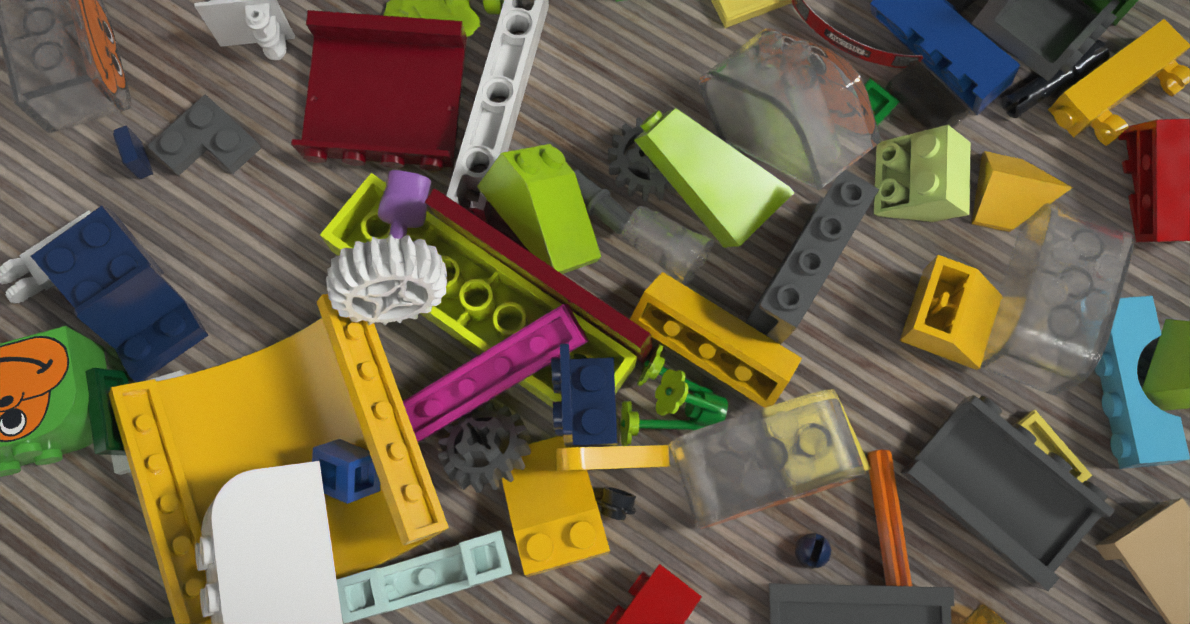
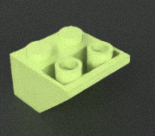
[874,125,971,222]

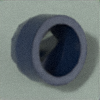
[795,533,831,569]

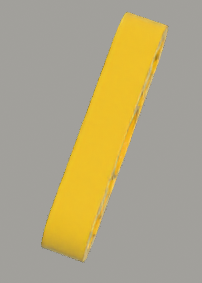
[556,445,670,471]

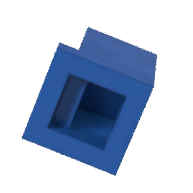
[312,439,380,504]

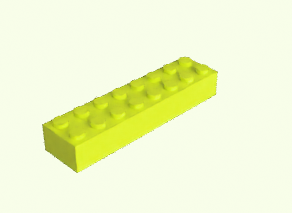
[320,173,637,408]

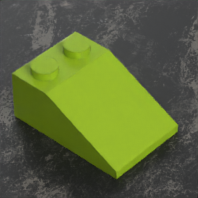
[477,144,601,274]

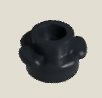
[596,486,636,521]

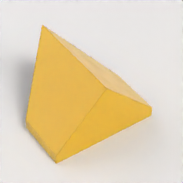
[971,151,1073,232]

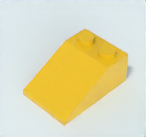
[501,436,610,577]

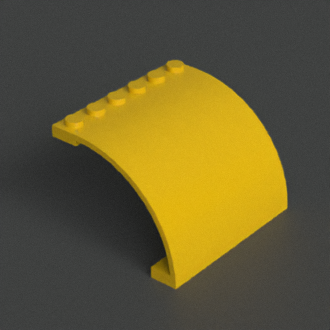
[108,294,449,624]

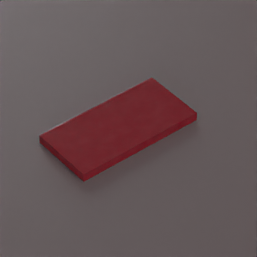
[425,188,653,364]

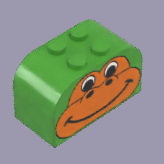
[0,326,107,477]

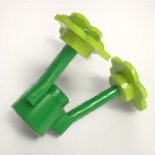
[620,344,728,446]

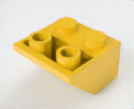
[899,255,1002,370]

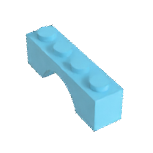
[1085,296,1190,469]

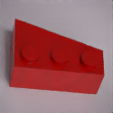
[1118,119,1190,242]
[604,564,702,624]

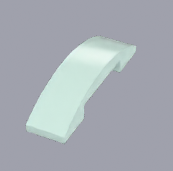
[337,530,513,624]

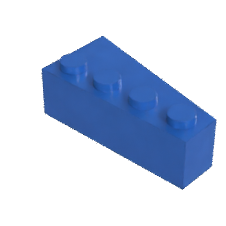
[870,0,1020,115]

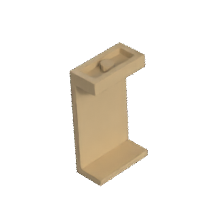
[1095,498,1190,624]

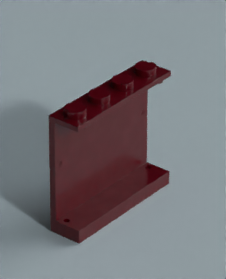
[291,10,467,171]

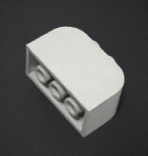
[195,461,343,624]

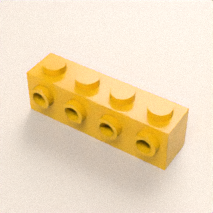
[630,272,802,411]

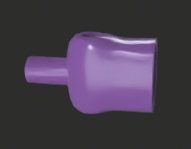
[378,170,431,239]

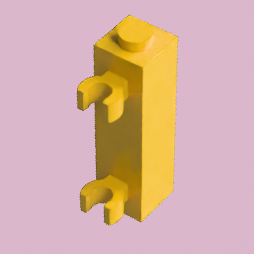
[1048,19,1190,146]

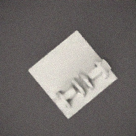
[194,0,295,60]

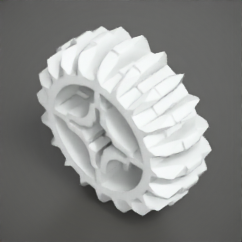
[326,234,447,326]

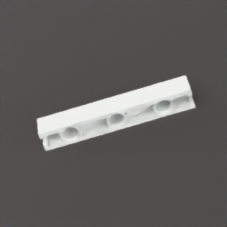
[446,0,549,223]

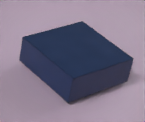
[113,125,153,179]

